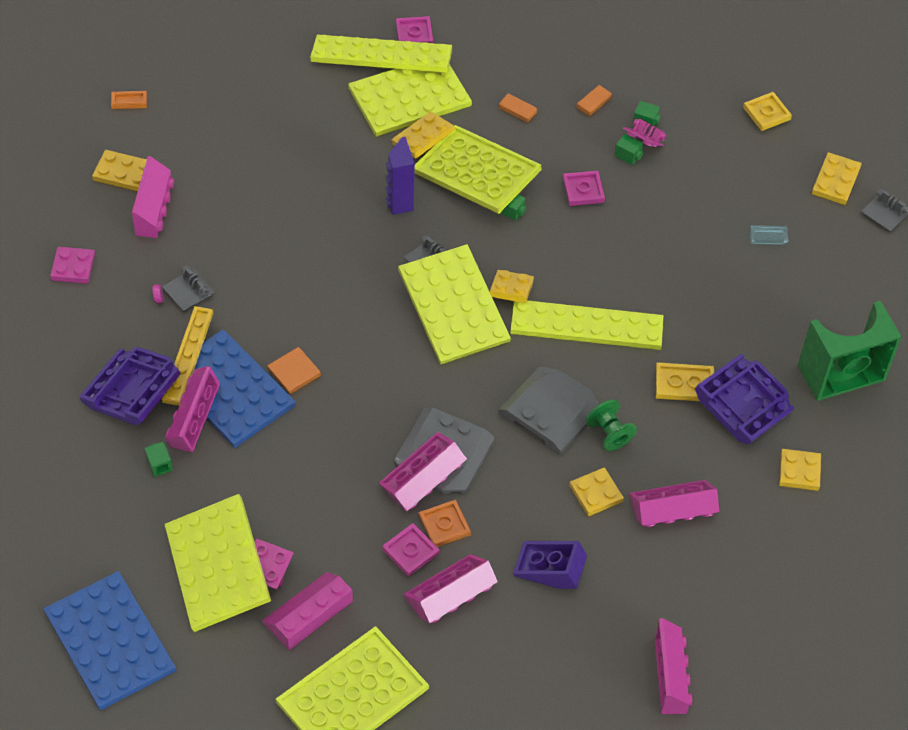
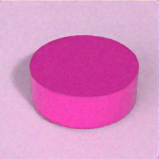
[152,284,164,303]

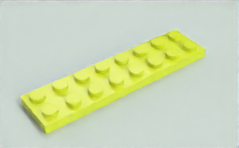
[310,35,452,73]
[510,301,664,350]

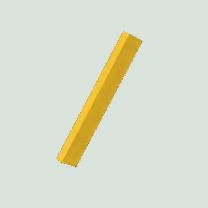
[162,306,213,406]

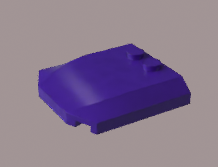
[79,347,181,425]
[695,354,794,445]

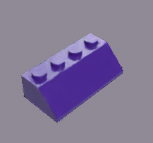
[385,137,415,215]

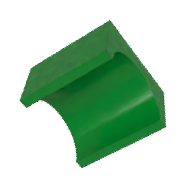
[797,301,902,401]

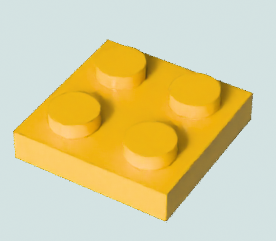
[743,92,792,131]
[490,270,534,303]
[779,449,821,491]
[569,467,624,517]

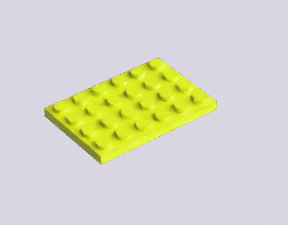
[348,64,472,137]
[414,125,542,214]
[398,244,511,365]
[165,494,271,632]
[276,626,429,730]

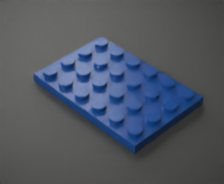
[173,329,296,448]
[43,571,176,711]

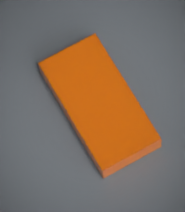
[576,85,612,117]
[111,91,147,109]
[498,93,537,123]

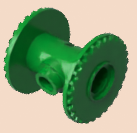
[586,399,637,451]

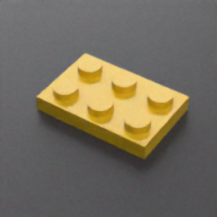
[391,111,455,159]
[92,149,147,191]
[812,152,862,205]
[656,363,714,401]

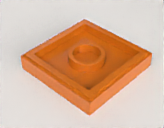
[267,347,321,395]
[418,500,471,547]

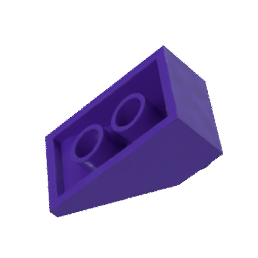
[513,541,587,589]

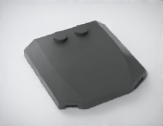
[498,366,599,455]
[394,407,495,494]

